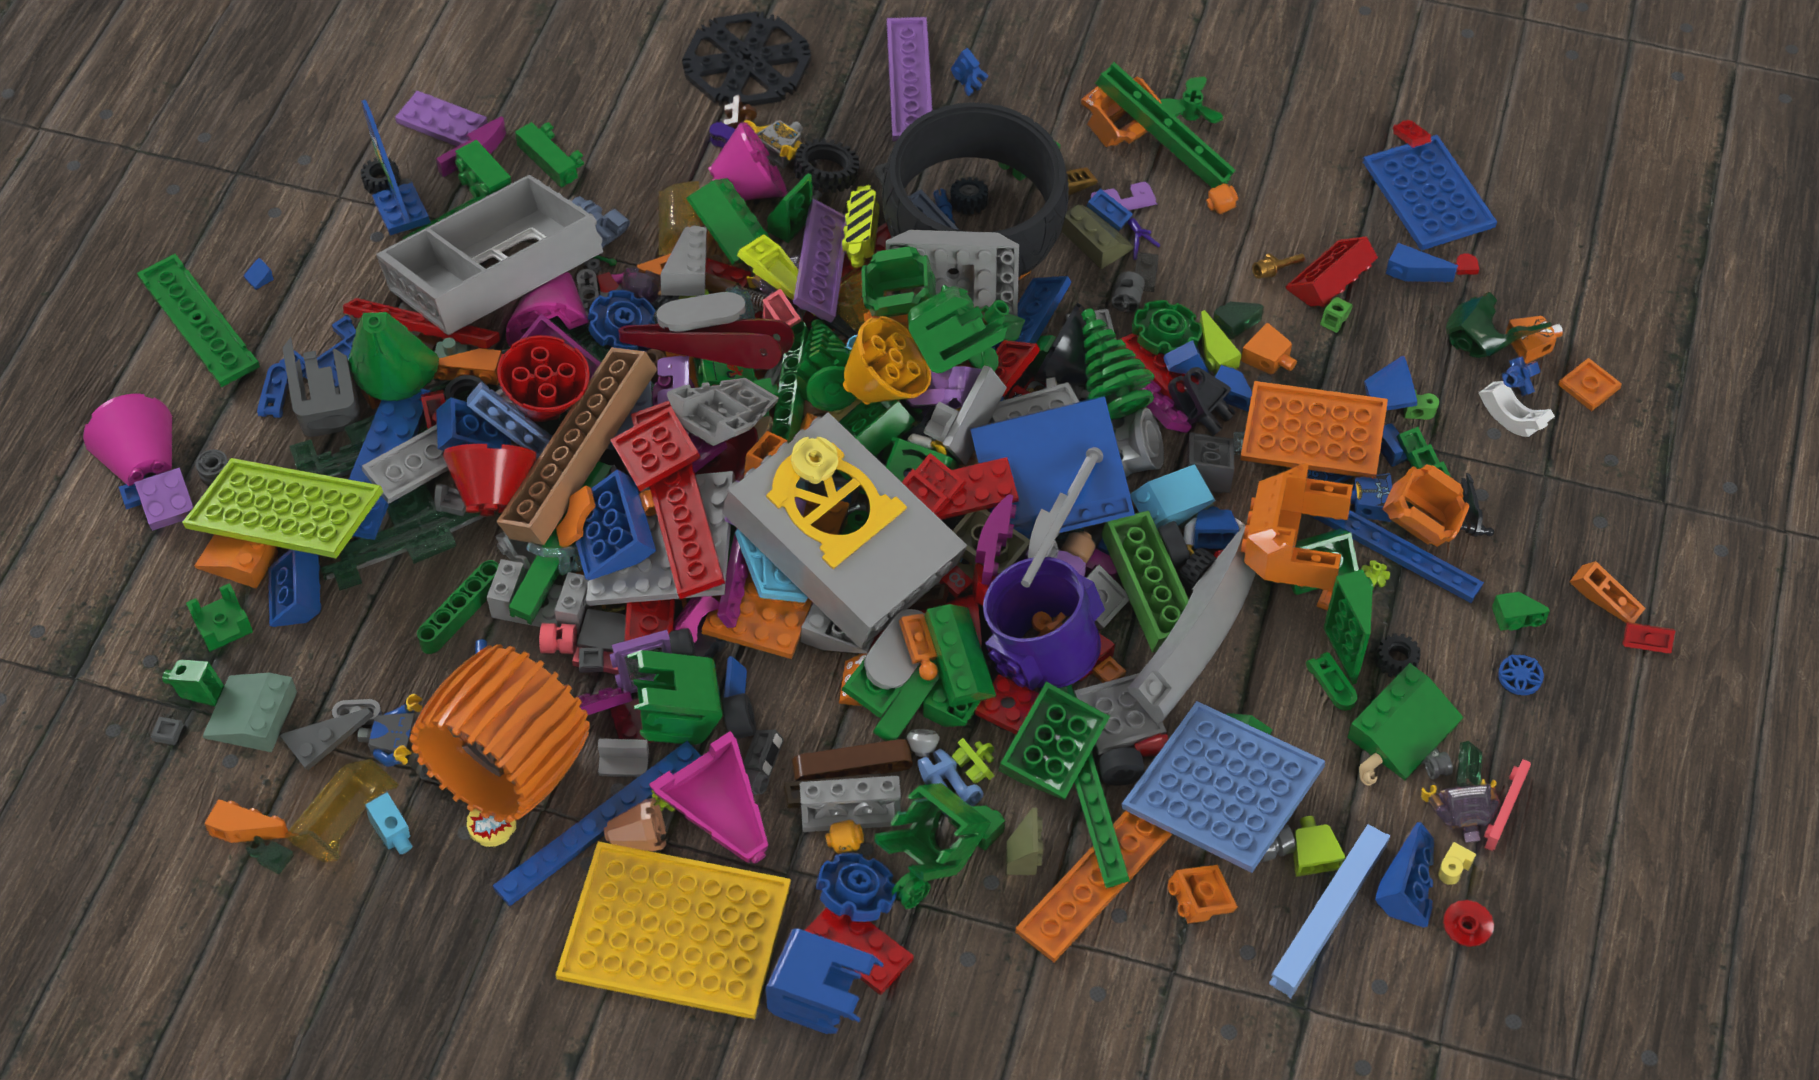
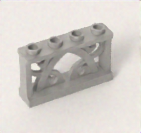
[800,776,901,832]

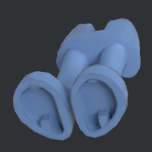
[918,748,984,817]

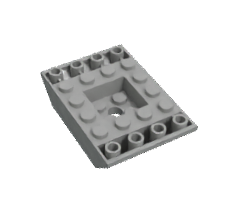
[886,230,1019,321]

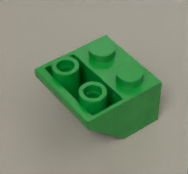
[923,677,982,727]

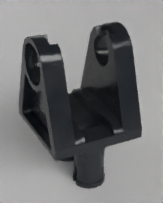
[1168,367,1236,436]

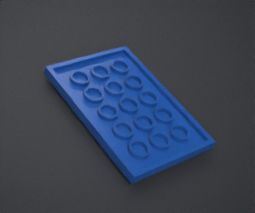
[1363,135,1497,251]

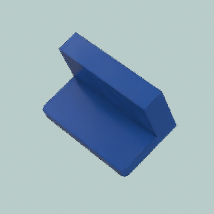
[1380,423,1408,467]

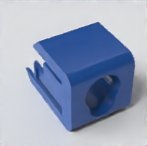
[766,929,884,1034]

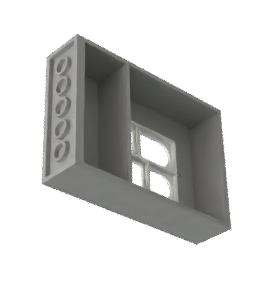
[376,175,603,335]

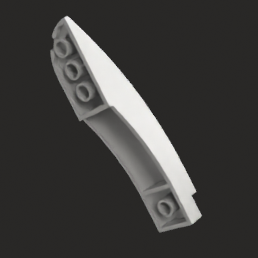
[1127,525,1256,723]

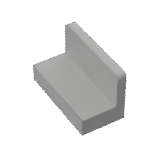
[598,739,649,777]

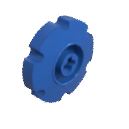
[587,290,657,351]
[816,853,897,922]

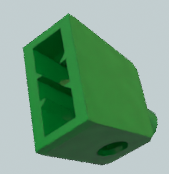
[162,660,224,706]

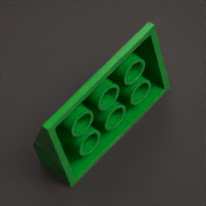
[838,400,915,480]
[1323,569,1373,685]
[1347,663,1463,781]
[998,682,1110,800]

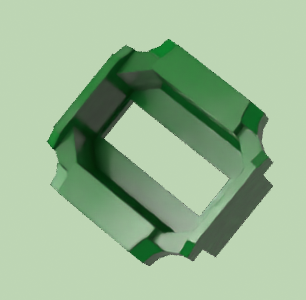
[862,246,936,317]

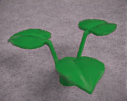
[941,285,1025,372]

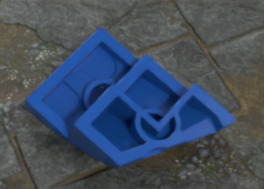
[1364,356,1417,411]

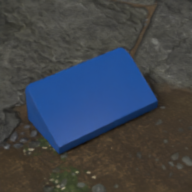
[724,656,747,698]

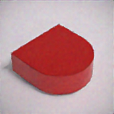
[1456,253,1479,275]

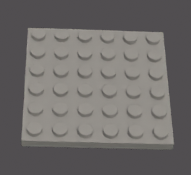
[586,471,735,606]

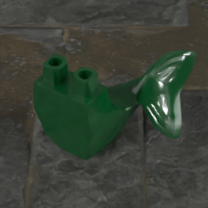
[1446,292,1552,358]

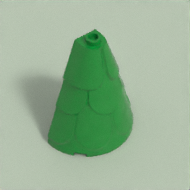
[348,312,439,401]

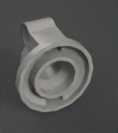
[1112,408,1164,477]

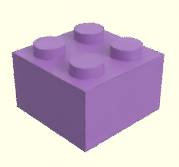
[134,468,194,531]

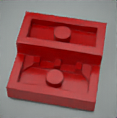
[902,453,966,514]

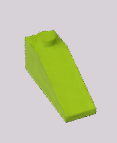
[1199,310,1241,376]

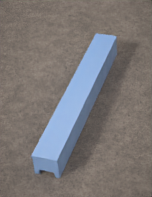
[1269,824,1390,998]

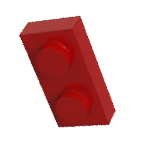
[1393,120,1431,147]
[1622,622,1676,654]

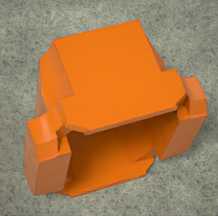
[1087,77,1162,147]
[1382,464,1469,547]

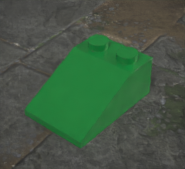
[767,173,812,243]

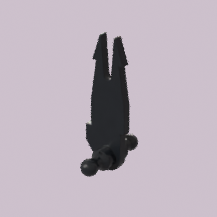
[1460,473,1494,537]

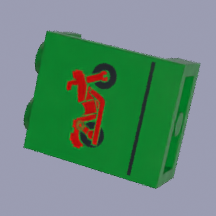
[693,357,758,387]

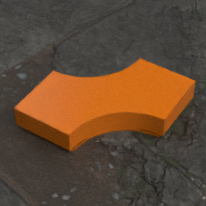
[556,486,596,548]

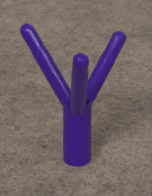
[1128,218,1160,260]

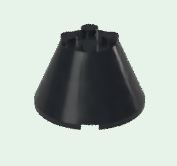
[1034,302,1092,386]

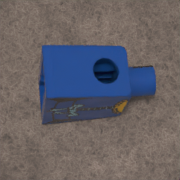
[1350,473,1392,522]

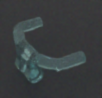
[526,542,583,575]

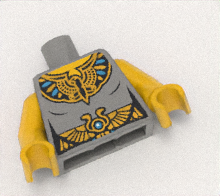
[744,120,803,168]

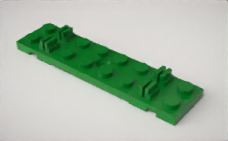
[137,254,260,388]

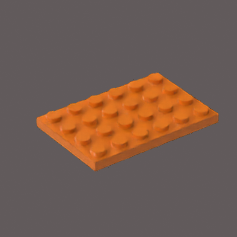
[1240,381,1388,479]

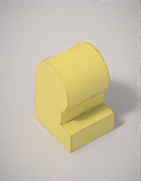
[1438,842,1476,885]

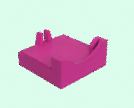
[673,596,720,643]

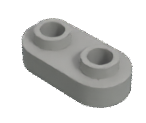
[332,699,382,725]

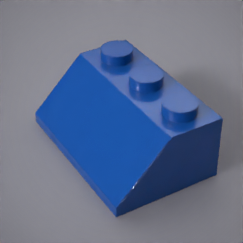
[268,549,321,627]

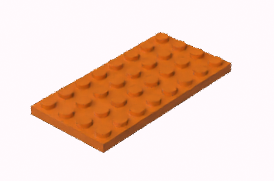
[702,494,849,659]

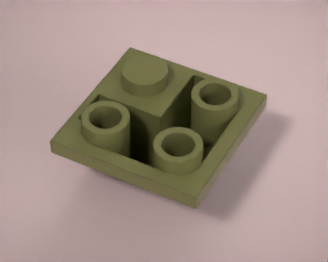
[1006,808,1043,875]

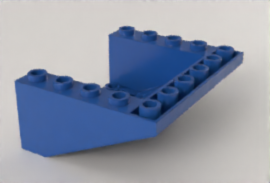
[970,396,1135,539]

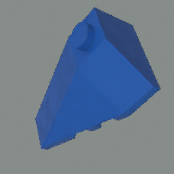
[1375,822,1434,927]

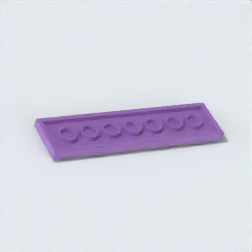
[887,17,932,141]
[793,199,847,323]

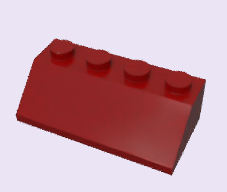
[1285,236,1378,307]

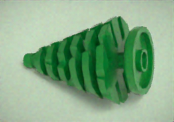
[1081,308,1155,421]
[796,319,857,412]

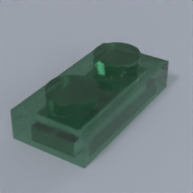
[1457,741,1482,795]

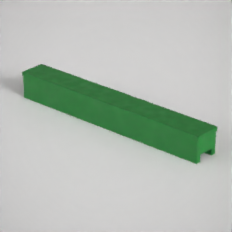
[1095,62,1236,189]
[509,461,612,625]

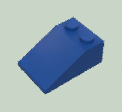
[436,397,511,451]

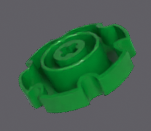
[1132,300,1202,355]

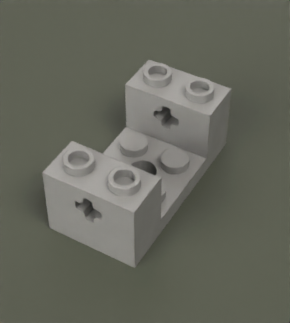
[487,559,591,635]

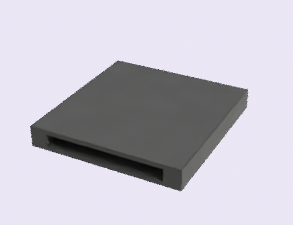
[577,609,626,653]

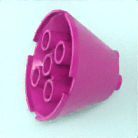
[708,122,787,201]

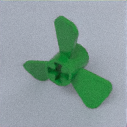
[1160,77,1223,123]

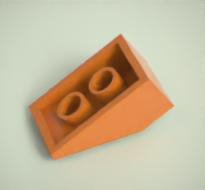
[194,534,279,589]

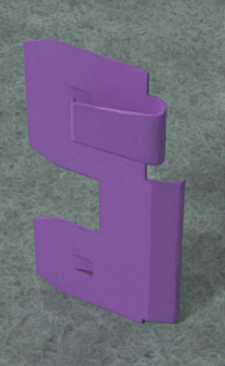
[1091,182,1158,210]
[657,356,689,404]

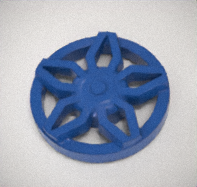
[1498,655,1544,695]

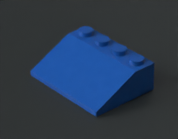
[567,469,656,581]

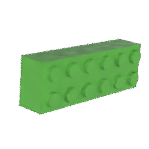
[1101,510,1189,653]

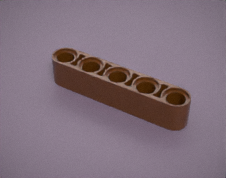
[792,739,913,781]

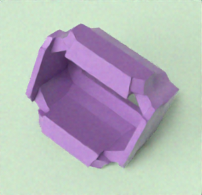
[906,366,982,410]

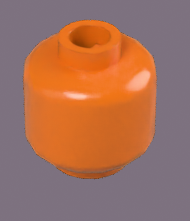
[1206,183,1239,214]

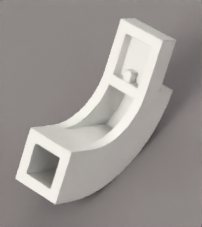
[1479,381,1555,437]

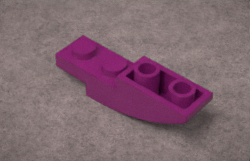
[436,116,506,177]
[975,494,1016,585]

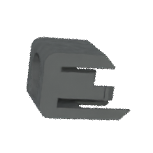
[282,337,362,437]

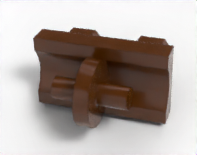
[724,95,757,130]

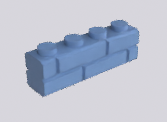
[467,382,552,459]

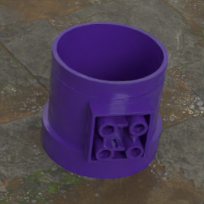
[983,557,1105,691]

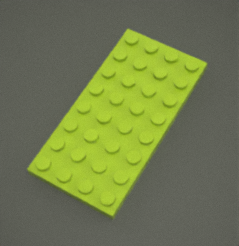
[182,458,383,558]

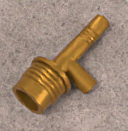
[1252,253,1305,279]

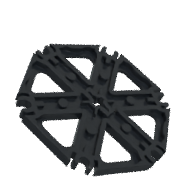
[682,11,811,106]

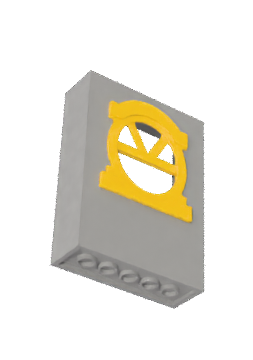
[722,412,967,649]

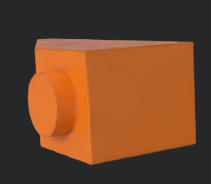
[1570,561,1646,623]

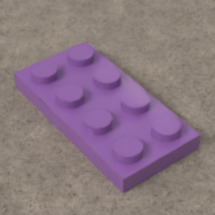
[395,91,488,147]

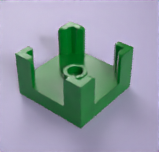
[186,583,253,652]

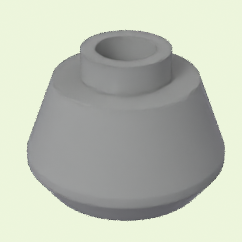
[907,729,940,757]

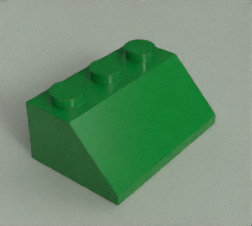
[1290,529,1359,595]

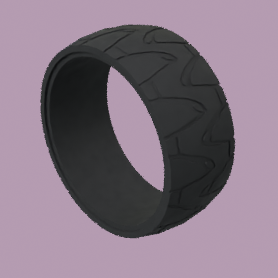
[882,102,1069,278]

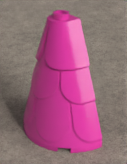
[649,731,768,864]

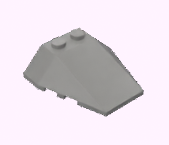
[667,378,779,446]

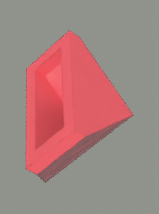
[762,288,802,327]

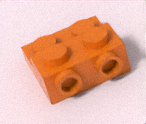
[1168,865,1237,923]

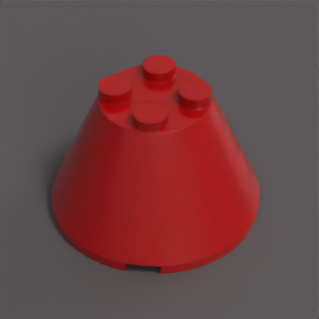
[497,335,590,422]
[443,444,537,516]

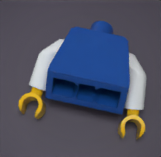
[1183,506,1245,556]

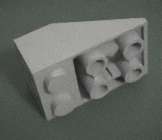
[801,603,875,654]

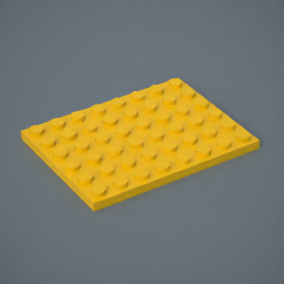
[556,841,791,1019]

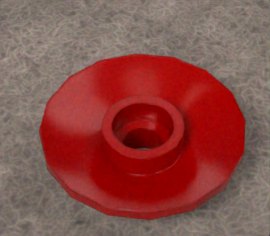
[1443,900,1494,947]

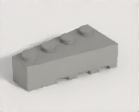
[661,226,707,296]

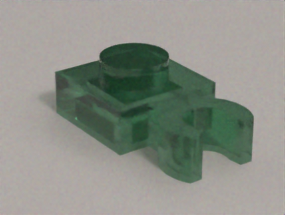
[246,836,294,875]

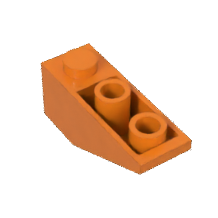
[433,348,502,385]
[204,799,289,843]

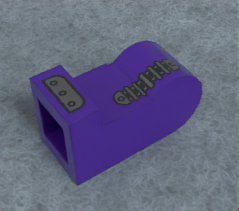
[709,122,735,148]

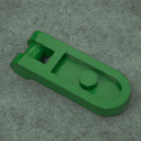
[1306,652,1357,711]

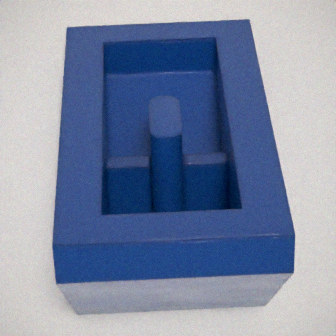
[1163,340,1210,375]

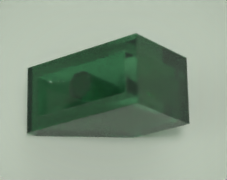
[1213,301,1264,341]

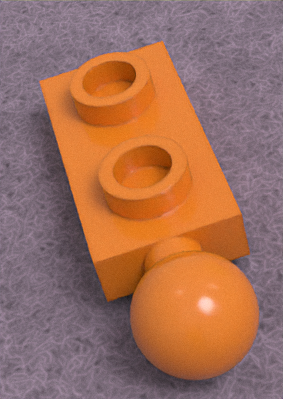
[899,613,938,681]

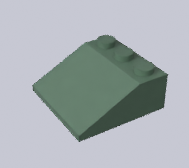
[203,673,297,752]

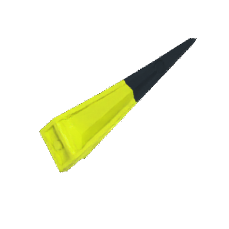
[737,234,858,339]

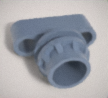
[572,196,630,248]

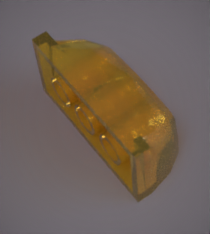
[659,181,701,257]

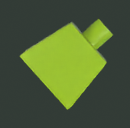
[1293,816,1345,877]

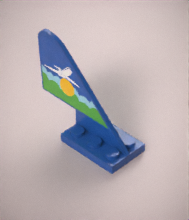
[361,100,430,236]

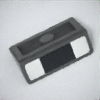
[743,729,784,778]

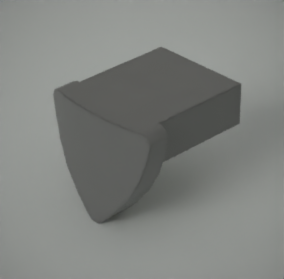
[435,484,466,516]

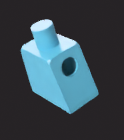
[365,792,412,854]

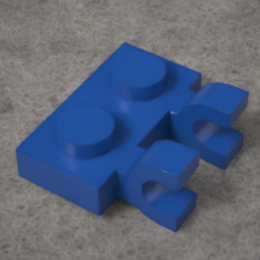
[950,48,989,96]

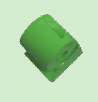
[1320,297,1353,333]
[1404,390,1439,420]

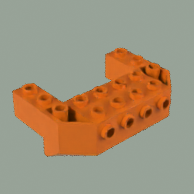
[1241,463,1353,590]

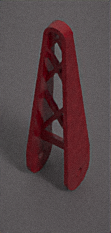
[619,319,795,369]

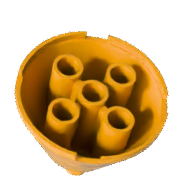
[843,316,931,405]

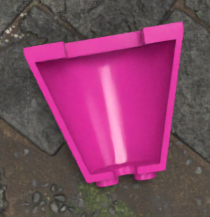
[506,272,588,348]
[83,394,172,486]

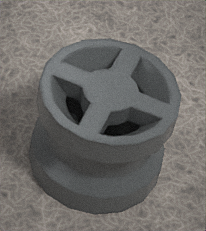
[1425,752,1453,780]

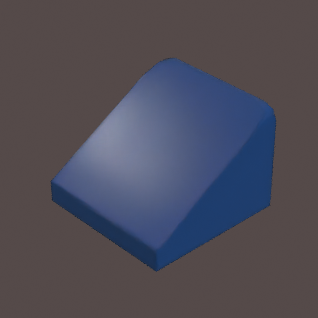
[244,258,274,290]

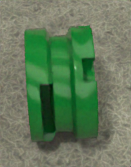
[892,871,931,910]

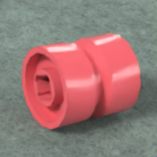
[539,623,577,655]

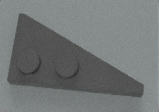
[280,708,374,771]

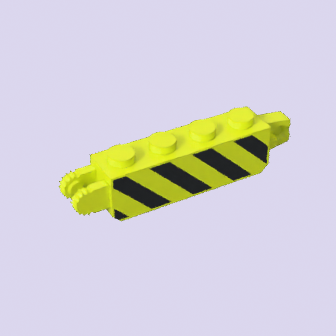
[842,185,880,268]

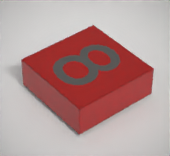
[939,565,973,598]

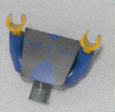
[357,694,422,767]

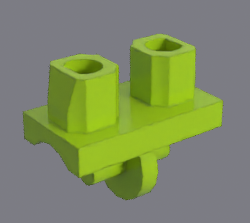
[952,738,995,784]

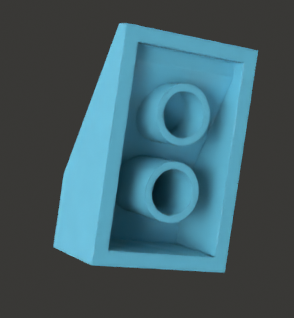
[1130,464,1216,530]

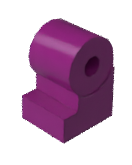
[1085,549,1119,581]

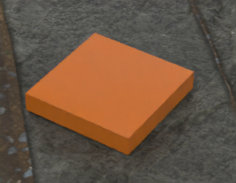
[1558,358,1622,411]

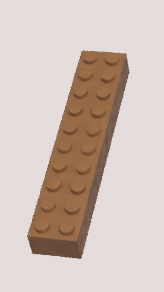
[496,347,657,545]

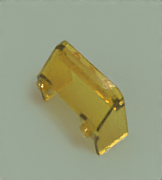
[285,759,399,862]

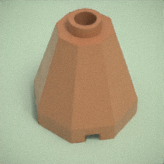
[604,797,666,851]

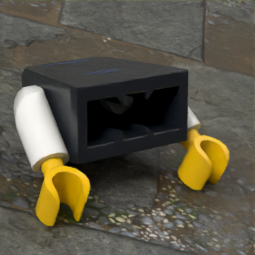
[902,406,962,455]

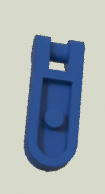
[257,363,289,418]

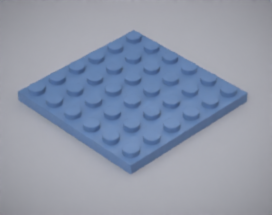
[1122,701,1325,873]

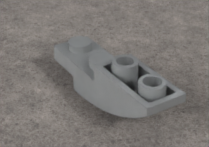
[1028,492,1071,558]

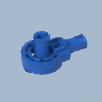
[1501,356,1541,396]

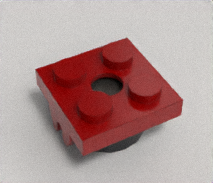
[975,674,1039,735]

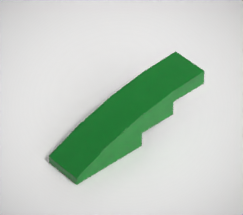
[1396,427,1451,477]

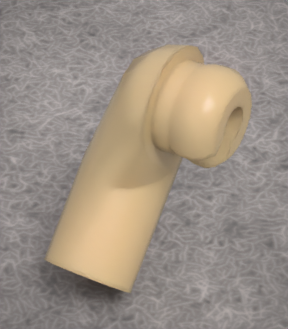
[1359,753,1383,786]

